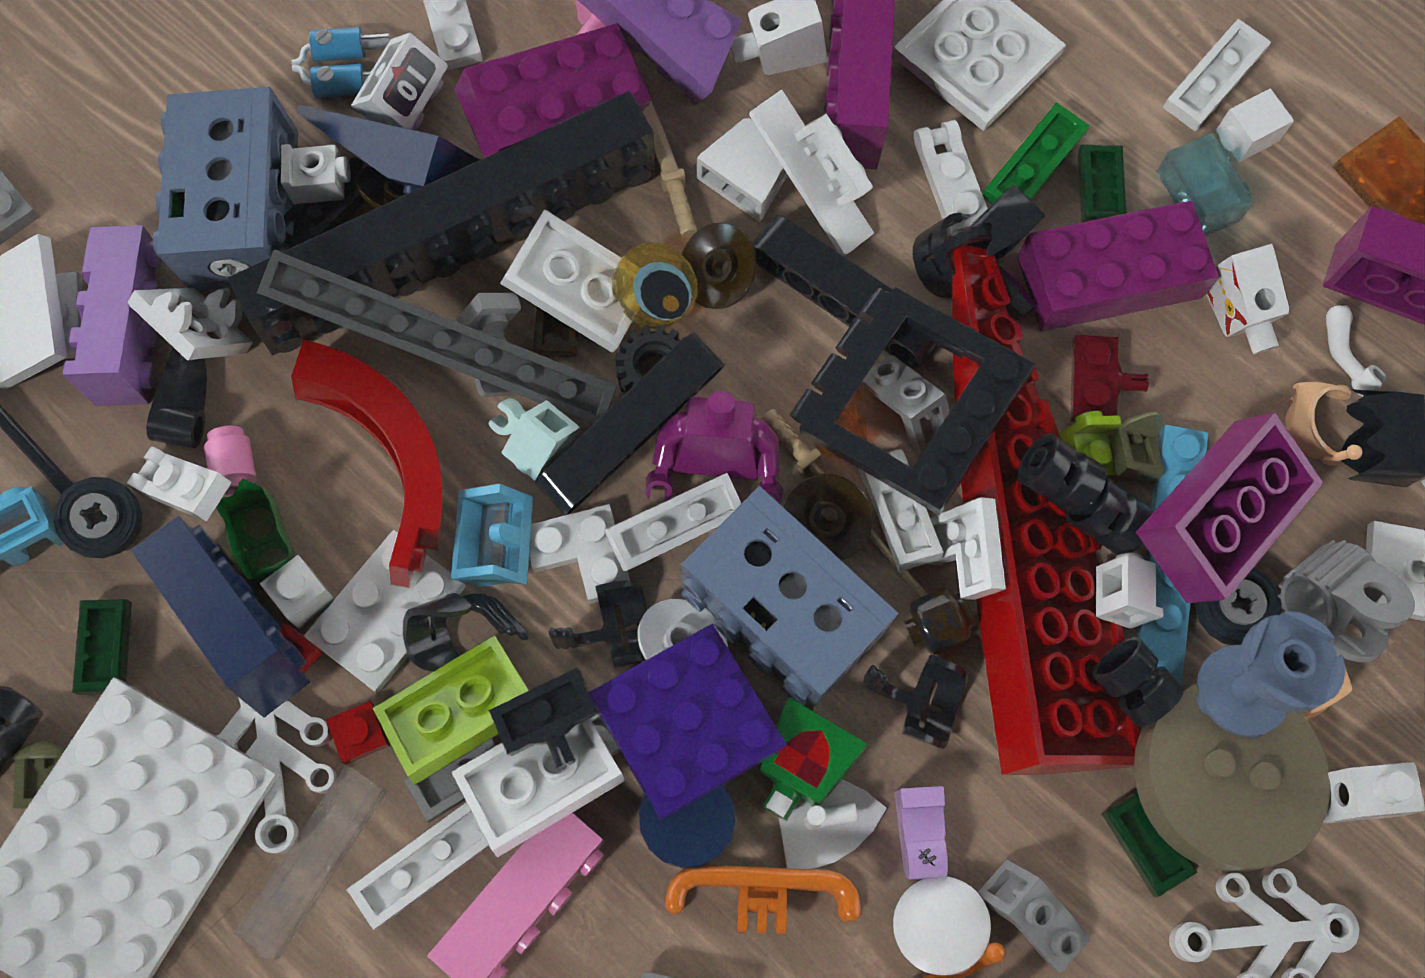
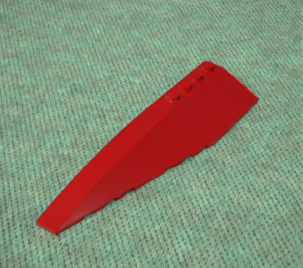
[952,245,1140,775]

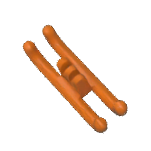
[665,865,861,934]

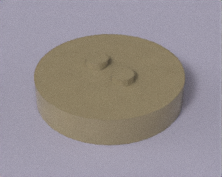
[1134,683,1330,873]

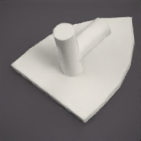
[772,780,887,869]

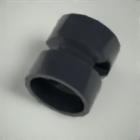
[1017,433,1107,515]
[1066,477,1153,555]
[1092,637,1183,727]

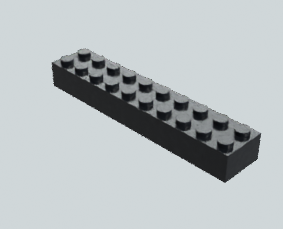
[228,91,655,356]

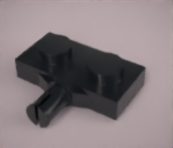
[489,668,599,770]

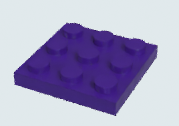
[590,624,787,821]

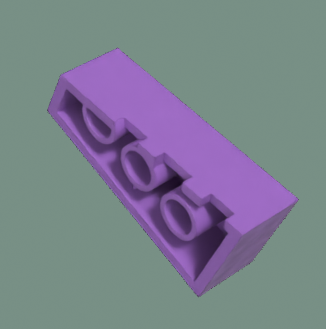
[578,0,743,105]
[63,225,162,406]

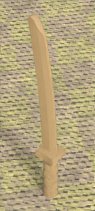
[642,102,697,239]
[762,409,927,598]

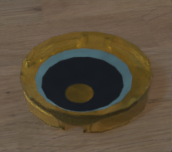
[612,242,698,329]

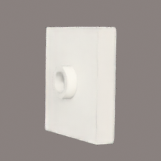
[1366,521,1425,621]

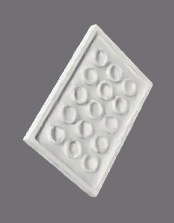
[0,677,279,978]

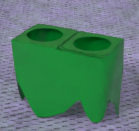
[216,479,296,590]

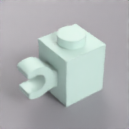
[488,398,580,481]

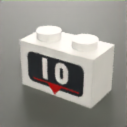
[351,33,449,130]

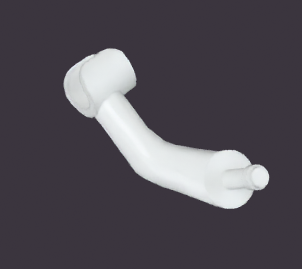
[1326,305,1386,396]

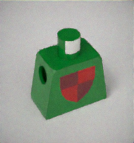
[760,697,867,821]

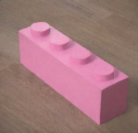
[427,813,605,978]

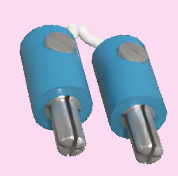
[292,27,391,98]

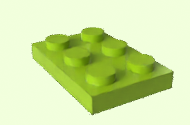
[373,635,529,785]

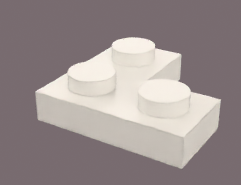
[927,497,1006,600]
[529,504,630,604]

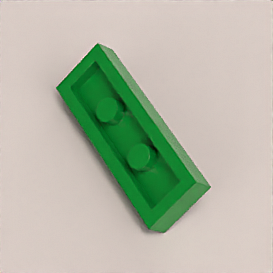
[982,102,1090,204]

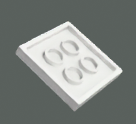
[892,0,1066,131]

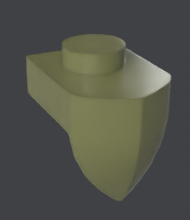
[1109,411,1164,483]
[13,740,66,809]

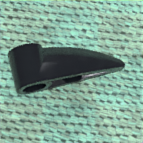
[146,327,207,448]

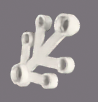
[216,697,337,854]
[1169,868,1359,978]

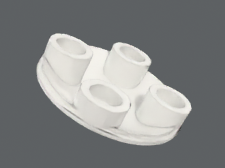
[893,876,991,975]

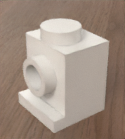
[281,144,351,204]
[1096,553,1163,629]

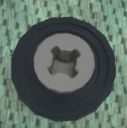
[54,477,142,558]
[1195,567,1282,645]

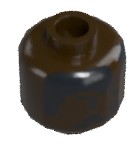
[904,588,976,655]

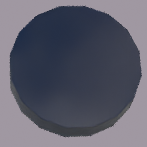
[639,785,736,869]

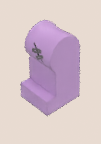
[894,786,948,880]

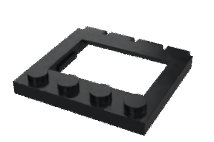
[789,287,1035,516]

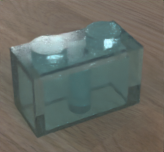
[1156,133,1254,236]

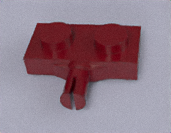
[1070,335,1149,422]

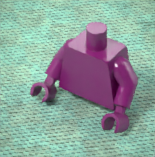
[646,391,783,505]

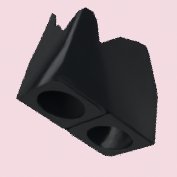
[969,184,1045,268]
[1340,389,1425,487]

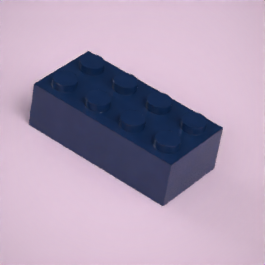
[131,516,310,718]

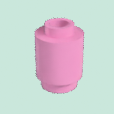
[204,426,257,496]

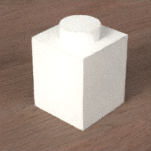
[1216,88,1294,162]
[260,555,335,630]

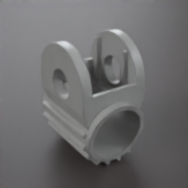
[1277,540,1415,662]

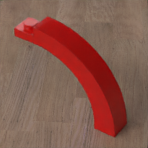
[291,339,443,588]

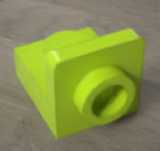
[1060,411,1122,479]

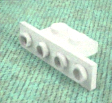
[749,89,874,256]

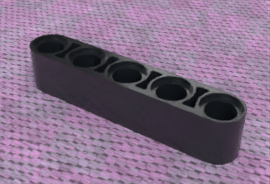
[752,215,936,368]
[535,332,725,516]

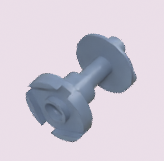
[1196,611,1345,738]

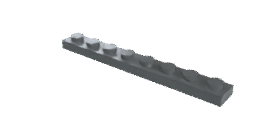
[257,249,617,424]

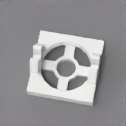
[127,288,253,360]

